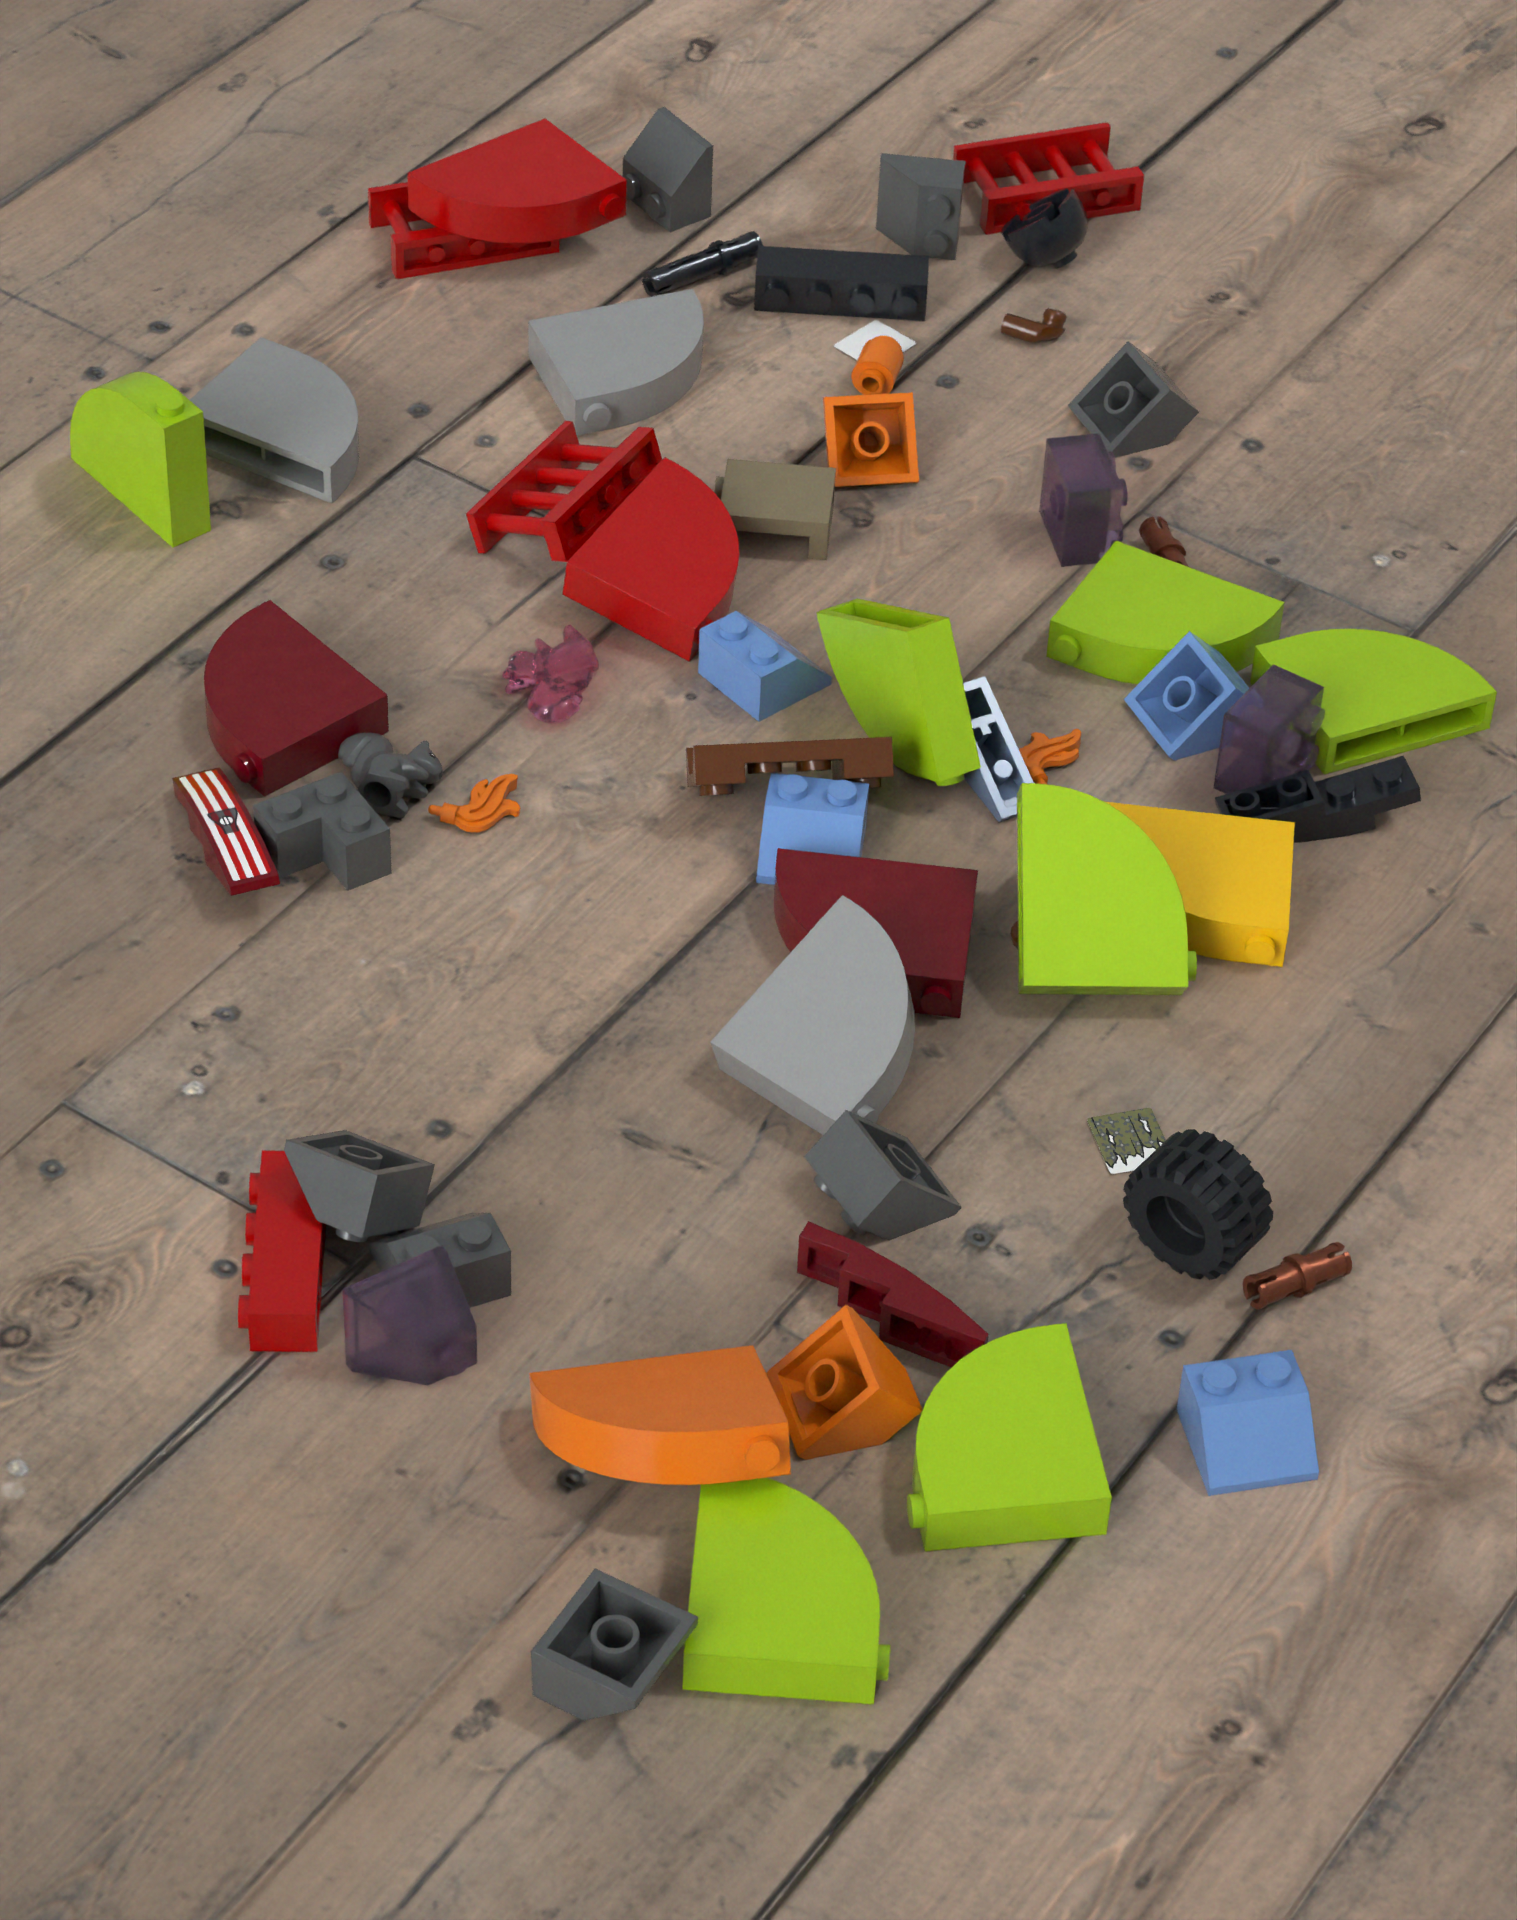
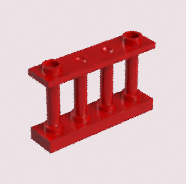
[953,122,1144,235]
[368,182,559,280]
[466,421,662,562]

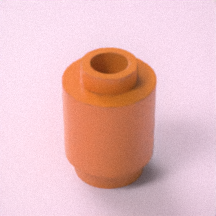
[851,335,904,395]

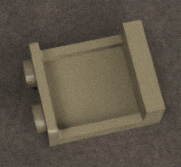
[714,459,836,560]

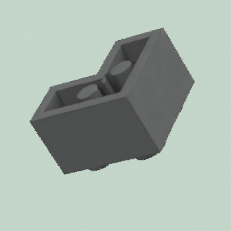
[253,771,392,891]

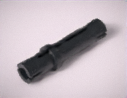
[642,231,763,297]

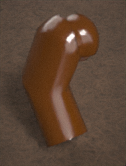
[1001,308,1067,343]

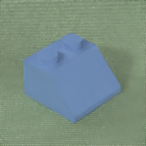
[698,611,832,722]
[1124,631,1267,761]
[756,773,869,885]
[1176,1350,1319,1496]

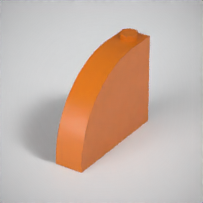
[529,1345,791,1485]

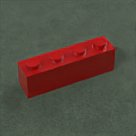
[238,1150,327,1352]

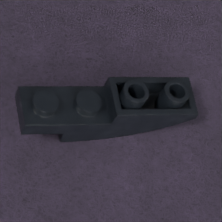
[1215,755,1421,843]

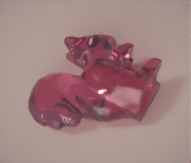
[502,624,599,724]

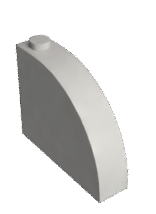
[528,289,704,436]
[190,337,359,503]
[710,895,915,1135]

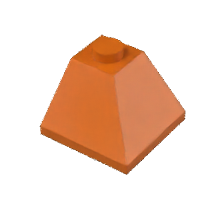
[823,392,919,488]
[766,1305,923,1460]

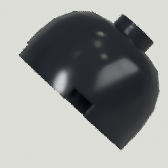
[1001,189,1088,268]

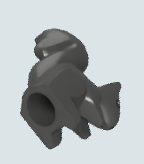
[338,732,443,818]

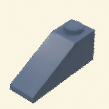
[963,676,1034,822]

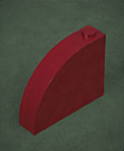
[204,600,389,797]
[774,848,978,1018]

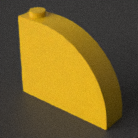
[1106,802,1295,967]

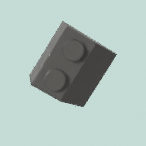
[622,107,713,232]
[876,153,965,260]
[1068,341,1199,458]
[804,1110,962,1240]
[284,1130,435,1242]
[369,1213,511,1326]
[531,1568,698,1721]

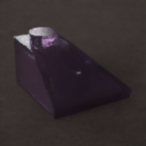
[342,1245,477,1386]

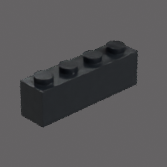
[754,246,929,321]

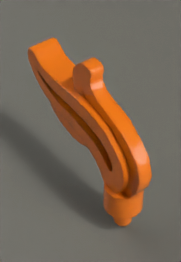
[1019,729,1081,784]
[428,774,520,833]

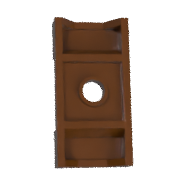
[686,737,894,796]

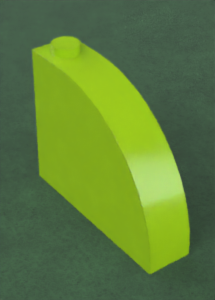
[70,371,211,548]
[1046,541,1285,684]
[816,598,981,786]
[1250,629,1497,775]
[1017,783,1197,995]
[907,1323,1112,1551]
[682,1478,890,1705]

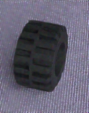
[1123,1129,1273,1280]

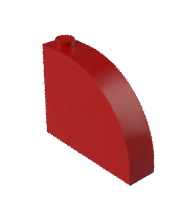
[408,118,627,243]
[562,457,739,662]

